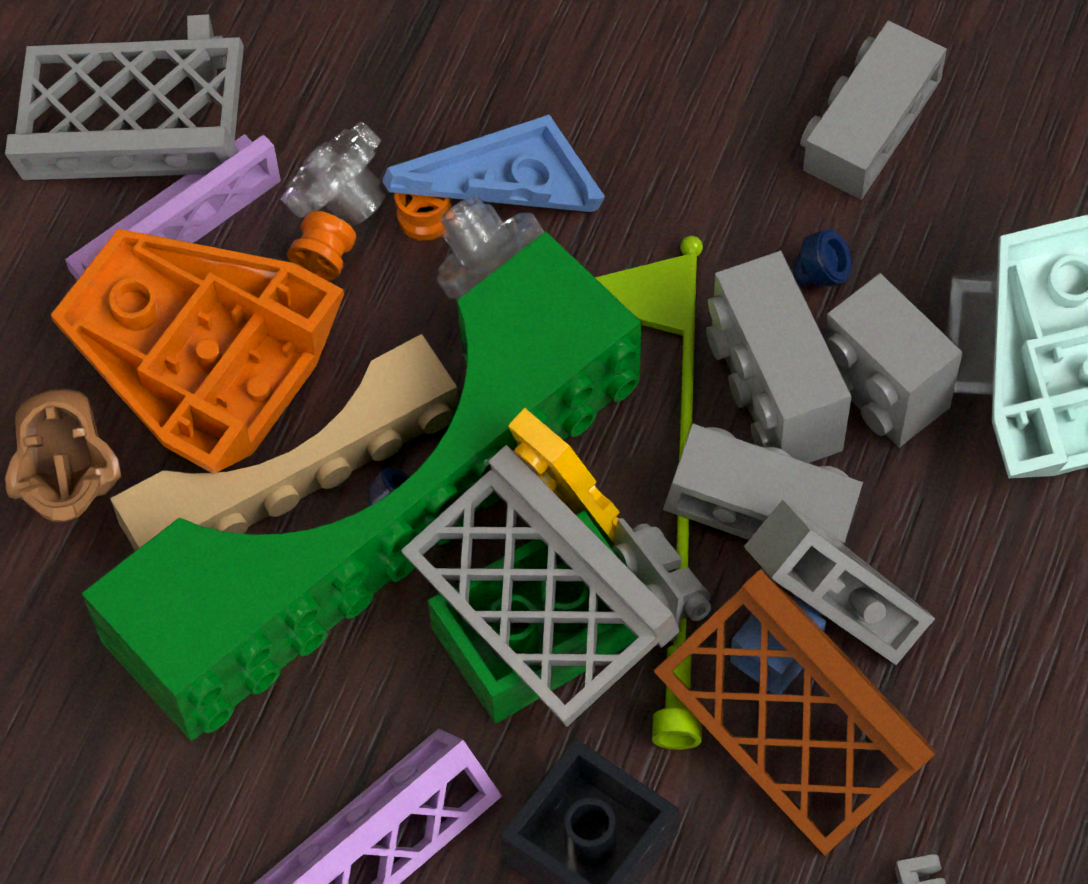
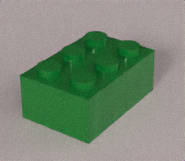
[428,511,637,724]

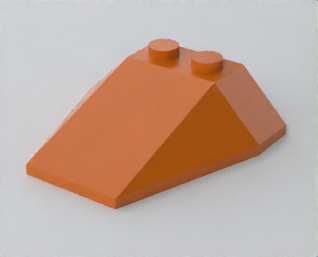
[51,229,344,474]

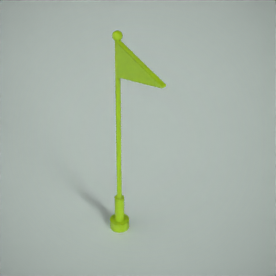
[595,236,703,750]

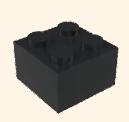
[500,738,679,884]

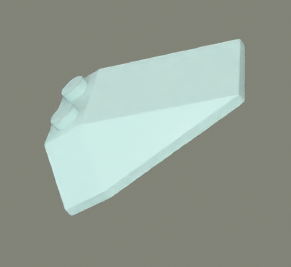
[992,215,1088,478]

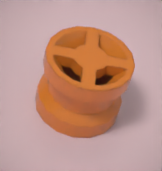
[394,193,452,241]
[287,211,357,281]

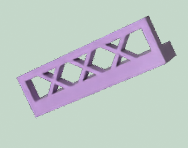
[65,134,281,280]
[254,728,502,884]

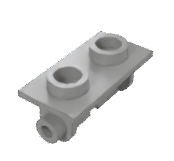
[611,518,711,641]

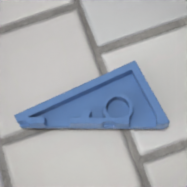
[382,115,605,212]

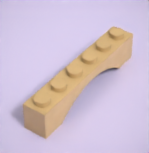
[110,334,459,551]

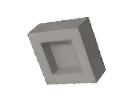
[187,14,226,92]

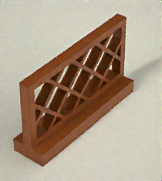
[654,569,936,856]

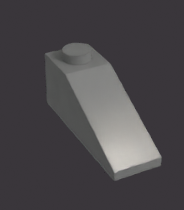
[744,499,935,665]

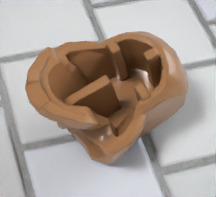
[5,388,121,522]

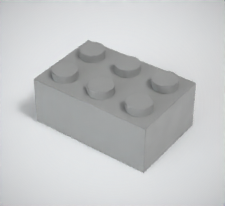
[706,251,852,463]

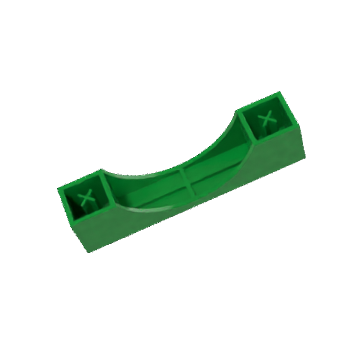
[82,231,641,742]

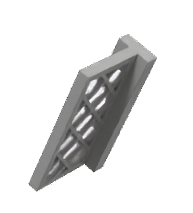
[5,37,244,180]
[401,445,680,727]

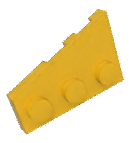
[508,408,633,546]

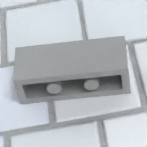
[800,20,947,200]
[663,424,863,545]

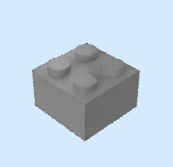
[824,273,962,448]

